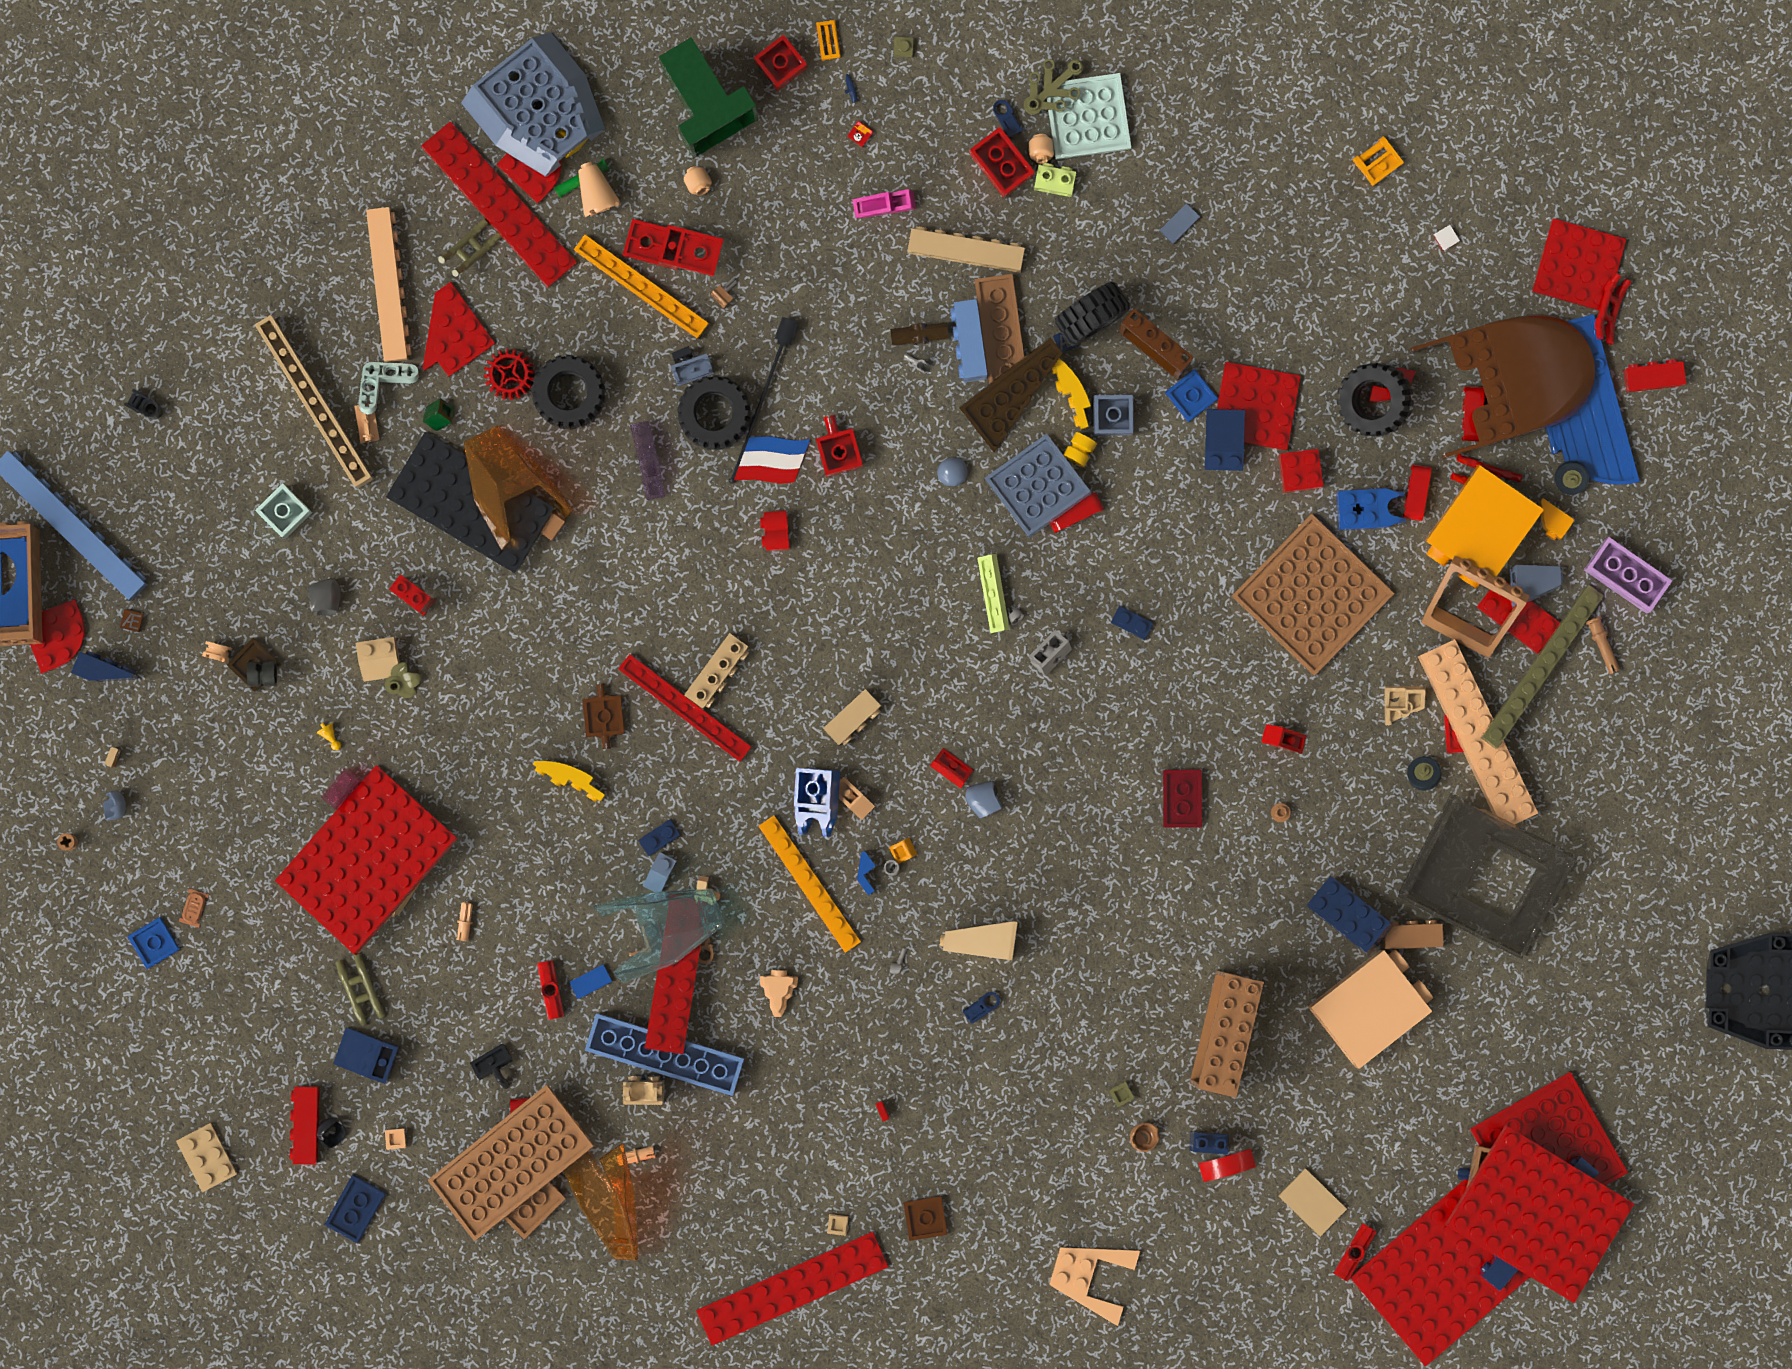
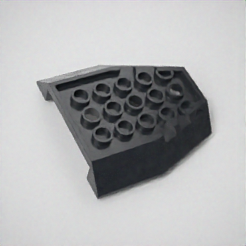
[1705,933,1792,1050]

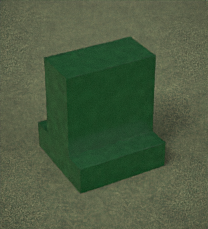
[658,37,758,159]

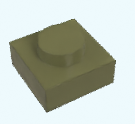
[893,37,914,58]
[1109,1081,1135,1107]

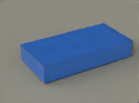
[569,964,612,999]

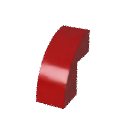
[1368,367,1415,403]
[1198,1149,1256,1182]

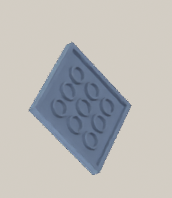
[985,434,1091,538]

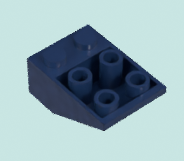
[71,650,140,682]
[333,1027,401,1084]

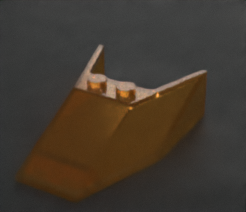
[464,425,573,550]
[563,1144,639,1261]

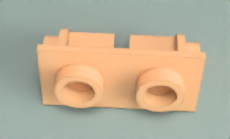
[354,403,380,443]

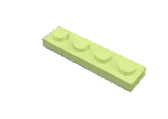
[978,554,1009,633]

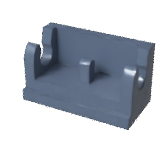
[671,354,714,386]

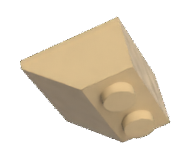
[356,637,400,682]

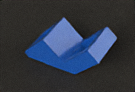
[857,851,875,895]

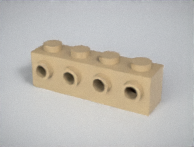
[685,633,749,709]

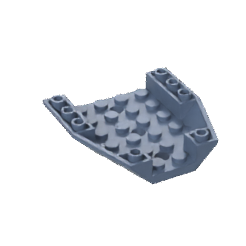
[461,32,605,177]

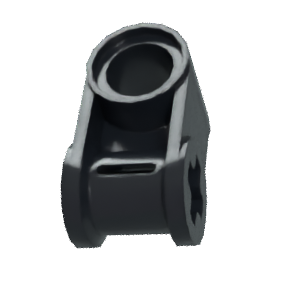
[124,388,162,420]

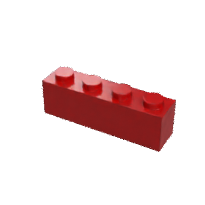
[289,1086,320,1165]

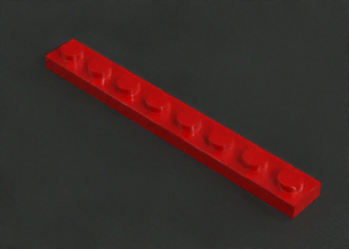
[618,654,751,762]

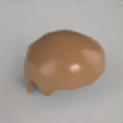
[1130,1122,1159,1152]

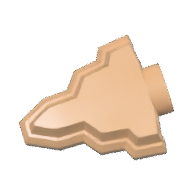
[760,970,798,1017]

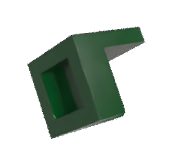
[422,398,455,431]

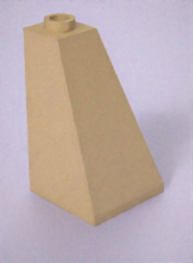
[939,921,1017,960]

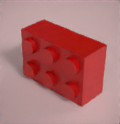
[969,127,1035,198]

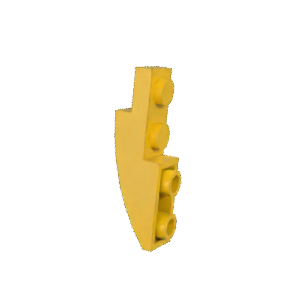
[1051,359,1091,431]
[533,761,606,802]

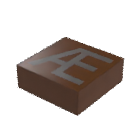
[120,609,144,632]

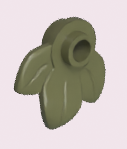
[384,662,422,698]

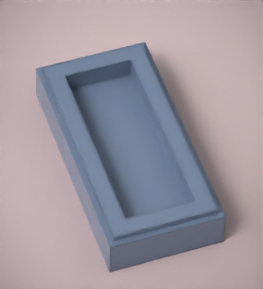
[1159,203,1200,244]

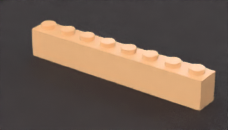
[366,207,412,363]

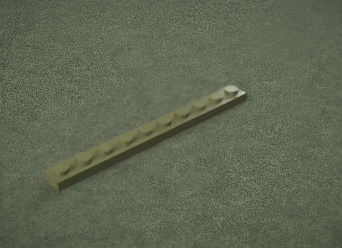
[1480,585,1603,749]

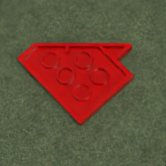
[422,282,495,377]

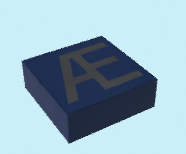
[1053,333,1078,353]

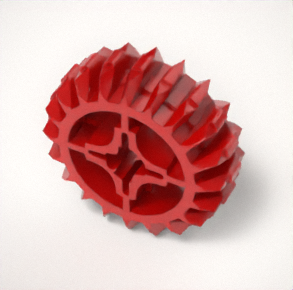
[483,348,536,400]

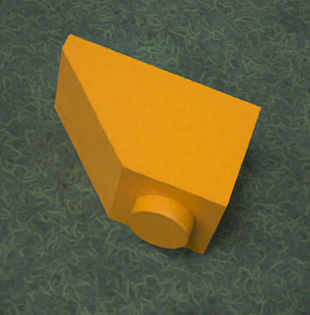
[1538,498,1574,541]

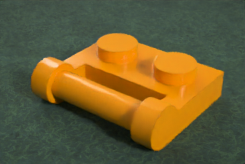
[1352,136,1404,186]

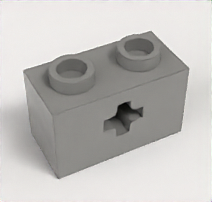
[1028,630,1072,676]

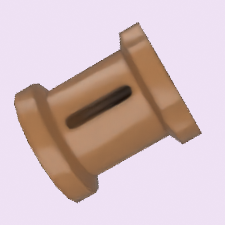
[57,833,78,851]

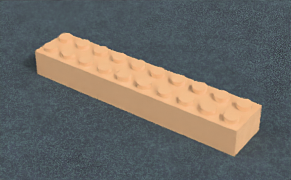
[1418,639,1538,830]

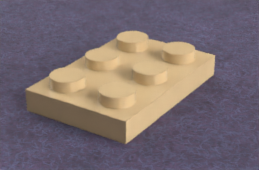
[176,1123,237,1192]

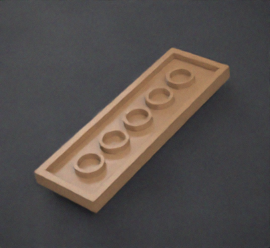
[974,274,1024,384]

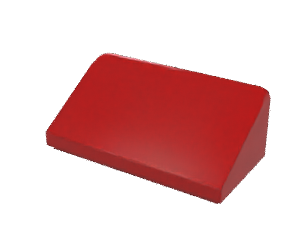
[930,748,974,788]

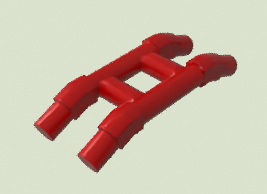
[1595,272,1632,345]
[1450,454,1523,485]

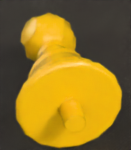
[317,723,341,751]

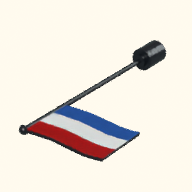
[729,317,810,484]

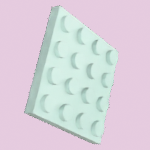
[1046,73,1131,160]

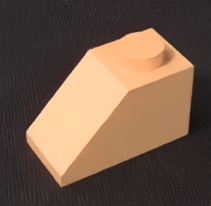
[839,777,875,820]

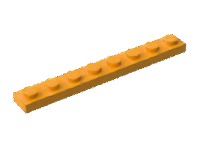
[574,235,709,339]
[759,816,861,953]

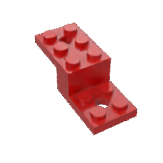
[622,219,724,277]

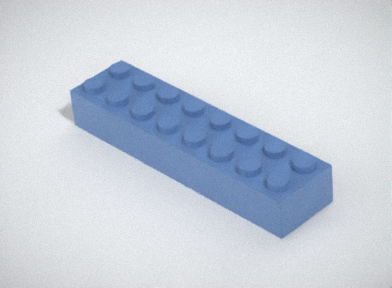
[585,1013,745,1096]

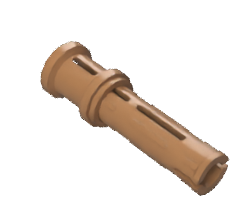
[1585,616,1621,674]

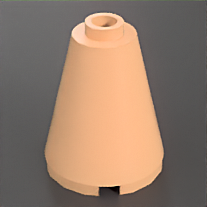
[578,162,621,217]

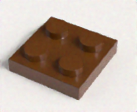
[903,1196,947,1241]

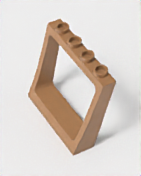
[1421,556,1530,658]

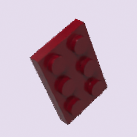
[1163,770,1202,828]

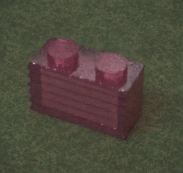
[321,768,362,809]

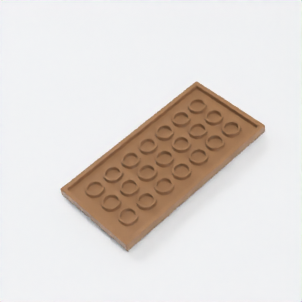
[428,1084,595,1241]

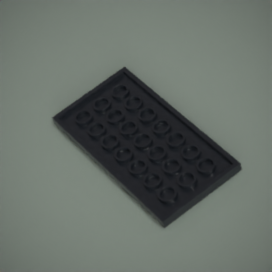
[386,432,555,574]

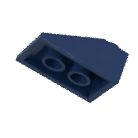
[1204,409,1245,471]

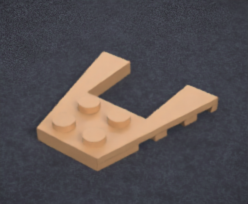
[1049,1247,1140,1326]

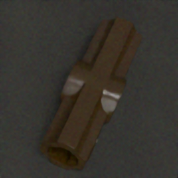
[890,322,949,346]

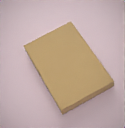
[1278,1168,1347,1237]

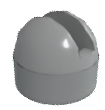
[1007,608,1024,625]
[884,860,900,876]

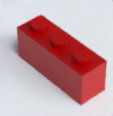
[1623,359,1686,393]

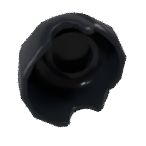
[317,1117,347,1148]

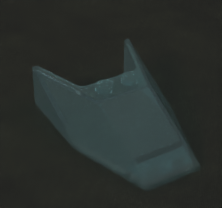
[593,889,725,983]

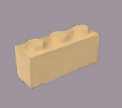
[823,689,881,746]

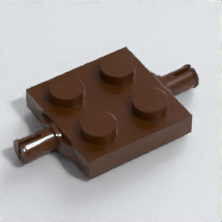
[582,684,625,749]

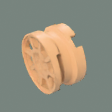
[202,641,232,663]

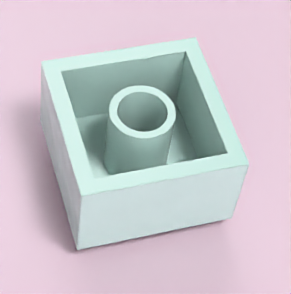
[255,483,312,539]

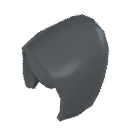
[308,578,341,616]

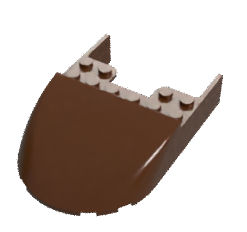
[1409,314,1595,460]

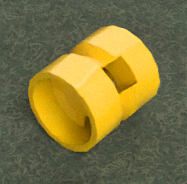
[1063,432,1097,467]

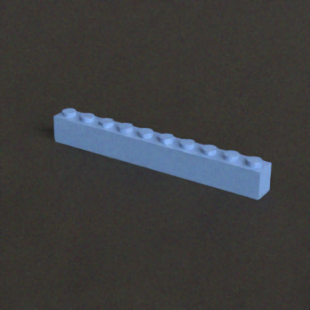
[0,451,148,601]

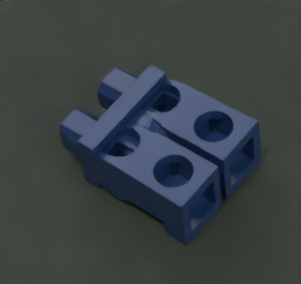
[1189,1131,1229,1154]

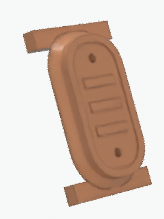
[179,889,209,928]

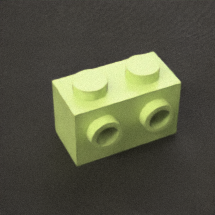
[1034,163,1076,197]

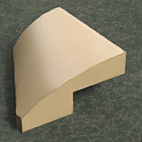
[1385,686,1425,725]

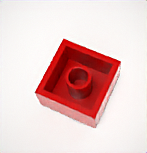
[754,34,808,92]
[1278,449,1323,493]

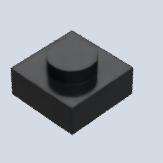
[671,346,693,364]

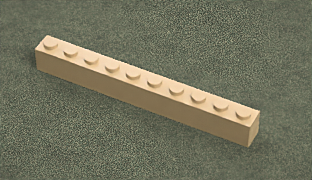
[255,315,374,489]

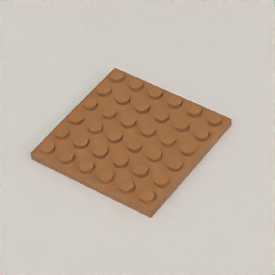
[1231,514,1394,676]

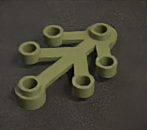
[1024,59,1083,115]

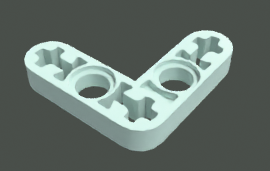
[359,362,419,414]

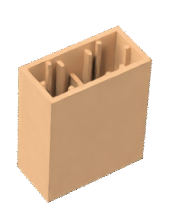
[1308,950,1433,1069]

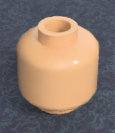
[1029,134,1054,164]
[684,166,712,196]

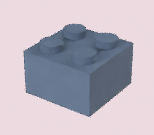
[1093,395,1133,436]

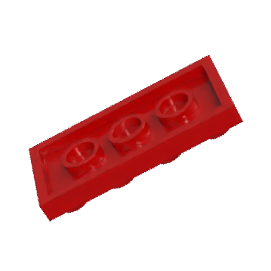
[1476,582,1560,654]

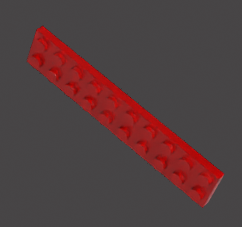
[421,121,577,288]
[696,1231,888,1346]

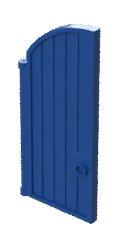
[1546,314,1640,485]

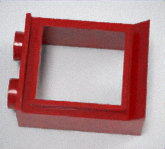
[389,574,436,616]

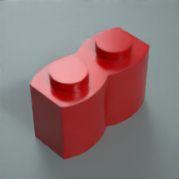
[760,511,789,552]

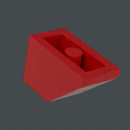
[1261,724,1307,754]

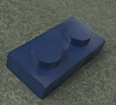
[1110,606,1153,640]
[638,819,680,856]

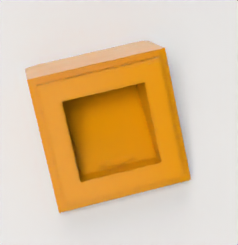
[889,838,918,864]

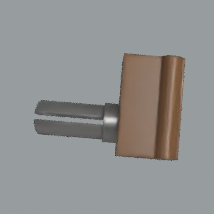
[711,278,737,309]

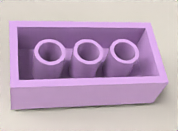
[1584,537,1672,614]

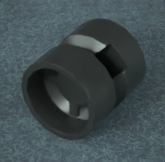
[247,661,277,687]

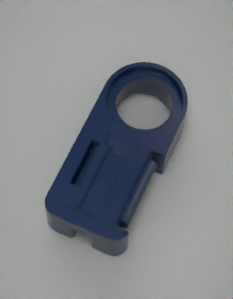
[993,100,1023,138]
[962,992,1000,1024]

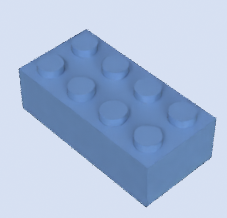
[950,299,987,383]

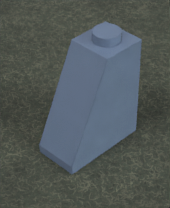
[1510,565,1563,607]

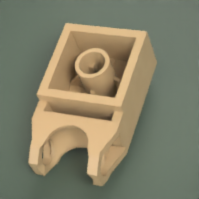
[623,1076,665,1105]

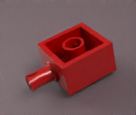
[816,415,863,478]

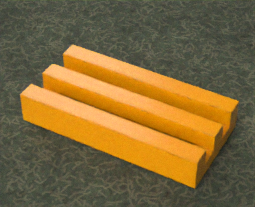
[816,20,841,61]

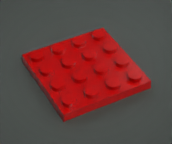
[1532,218,1626,311]
[1217,362,1301,451]

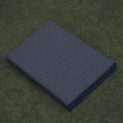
[324,1174,386,1244]

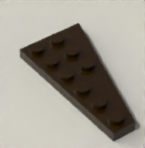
[959,337,1062,452]

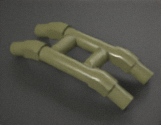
[438,219,502,277]
[335,953,385,1026]

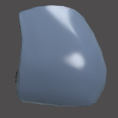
[965,781,1002,819]

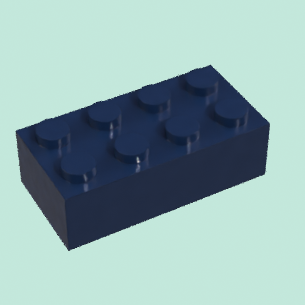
[1306,876,1393,956]

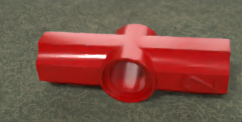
[537,960,565,1020]
[1333,1223,1377,1282]

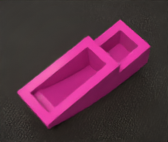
[852,189,916,218]

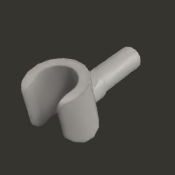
[904,353,930,373]
[890,948,907,974]

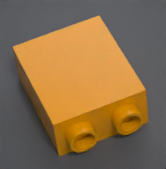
[1425,465,1544,589]

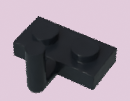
[470,1043,513,1089]

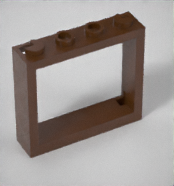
[1118,308,1194,380]

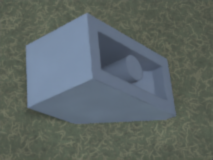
[643,852,677,895]

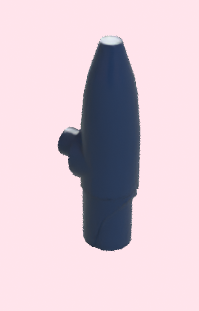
[845,74,858,103]

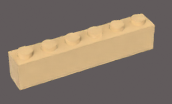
[908,226,1025,273]

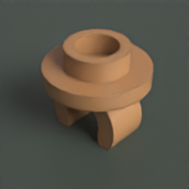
[1271,803,1290,822]

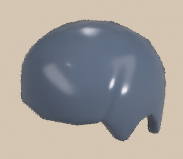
[937,458,968,486]
[103,790,126,821]

